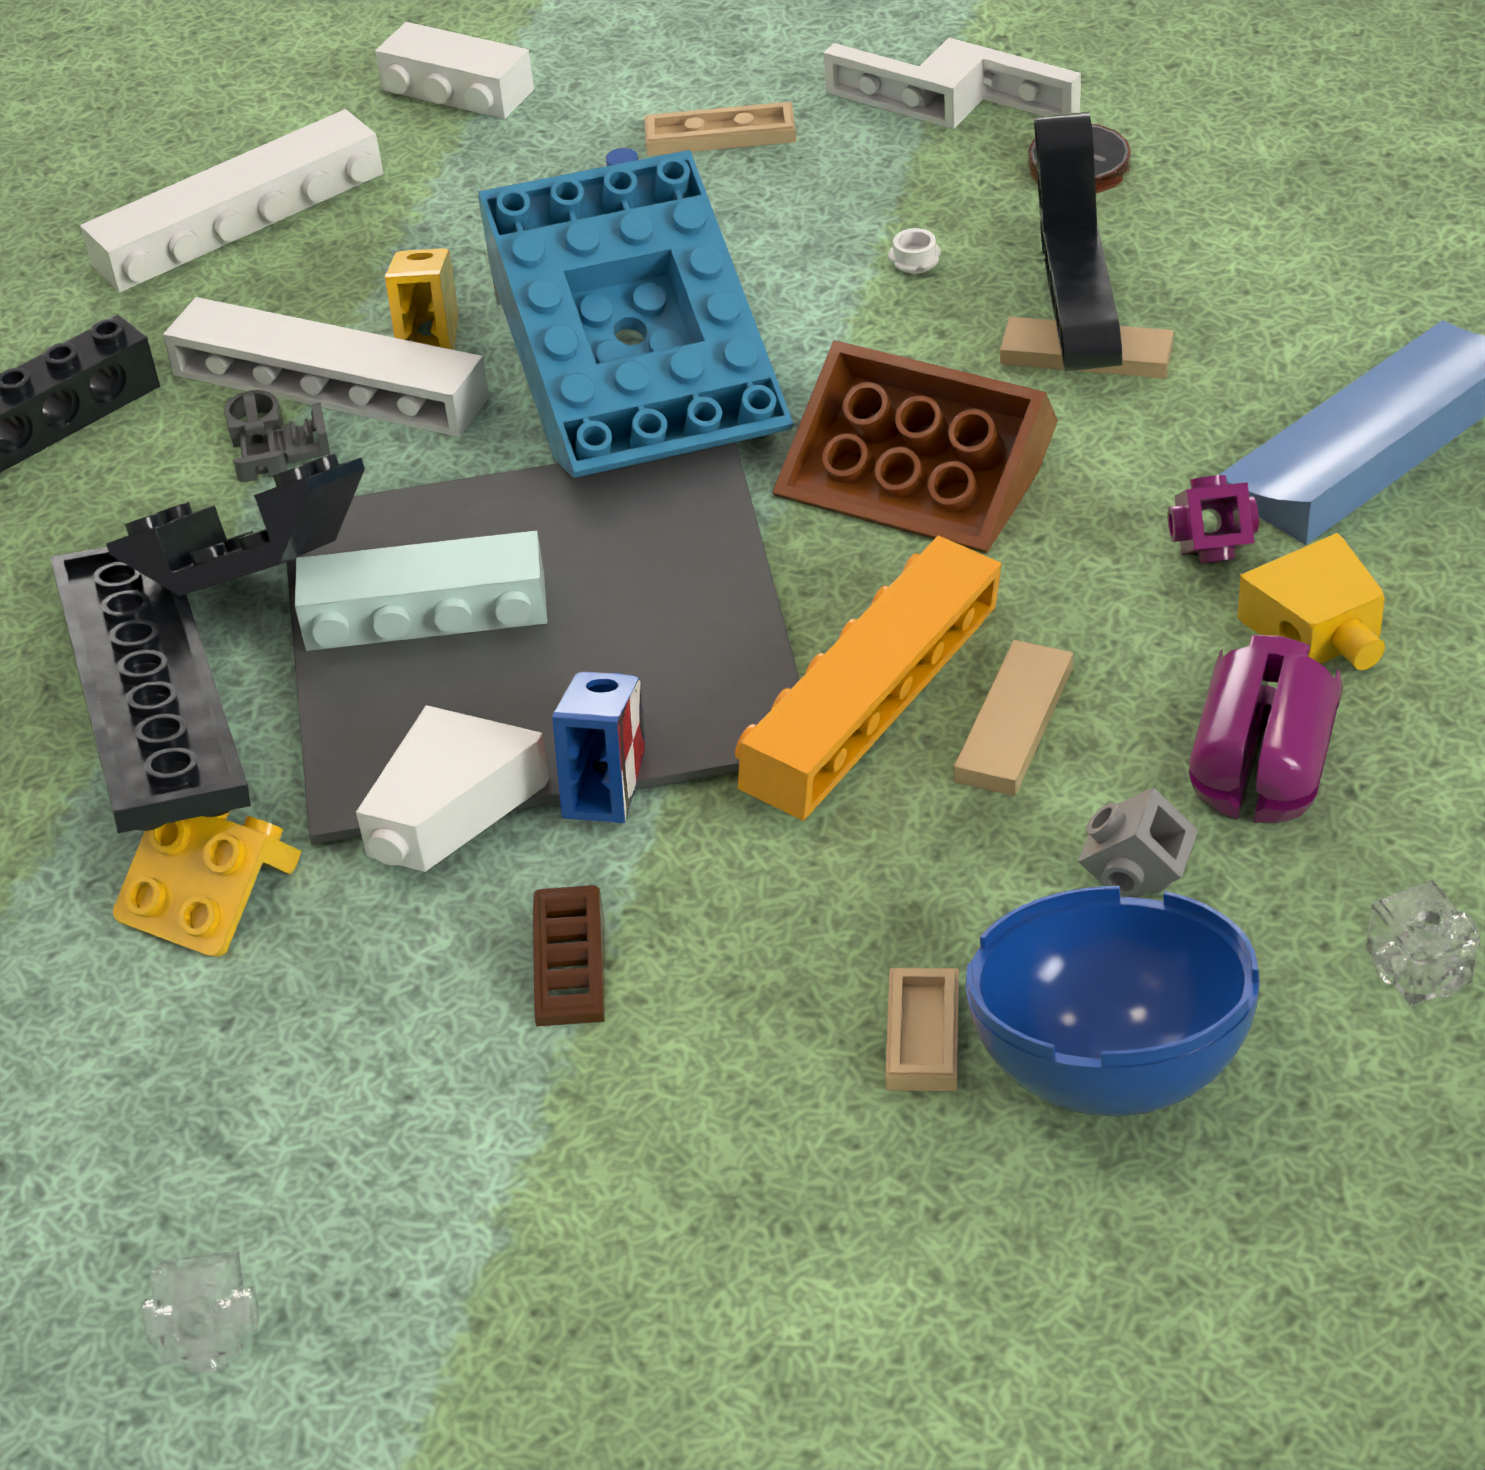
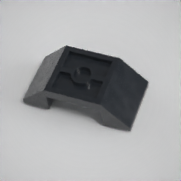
[106,453,365,596]

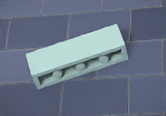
[295,530,547,651]

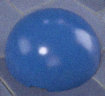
[966,886,1260,1117]

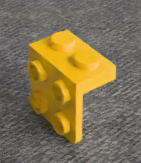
[113,811,302,957]

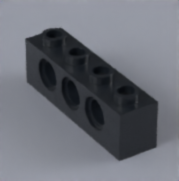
[0,314,160,473]

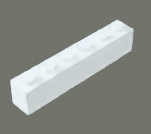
[80,109,384,293]
[163,297,489,437]

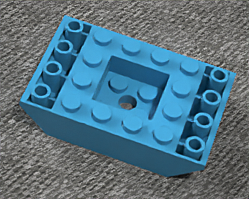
[478,150,794,478]

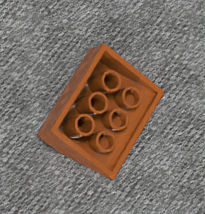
[772,340,1058,553]

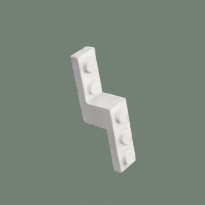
[824,38,1081,129]

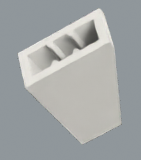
[356,705,550,872]

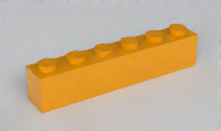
[735,535,1002,821]

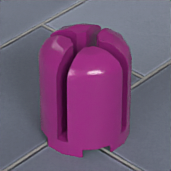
[1188,635,1343,823]

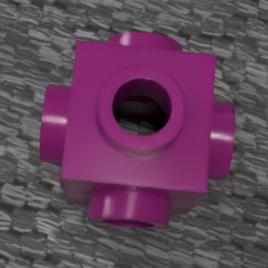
[1167,475,1259,564]

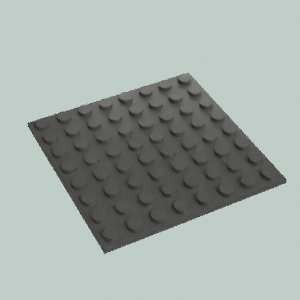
[286,442,800,845]

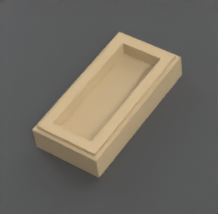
[885,968,959,1091]

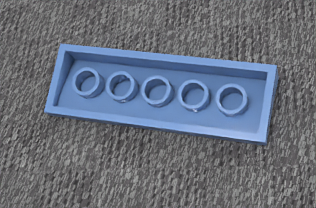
[1219,320,1485,545]

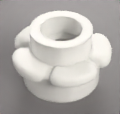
[888,228,941,274]

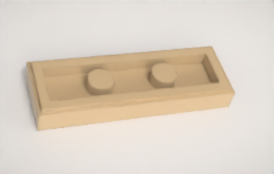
[644,102,796,156]
[1000,317,1174,378]
[954,640,1073,796]

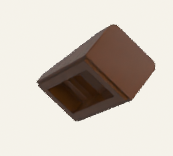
[533,885,605,1027]

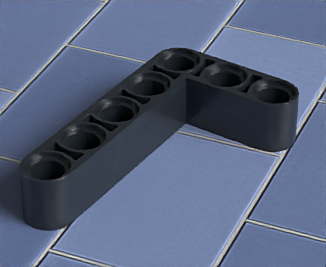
[1034,112,1122,372]

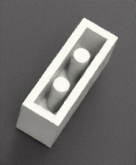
[375,22,534,119]

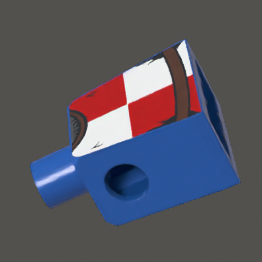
[552,672,645,823]

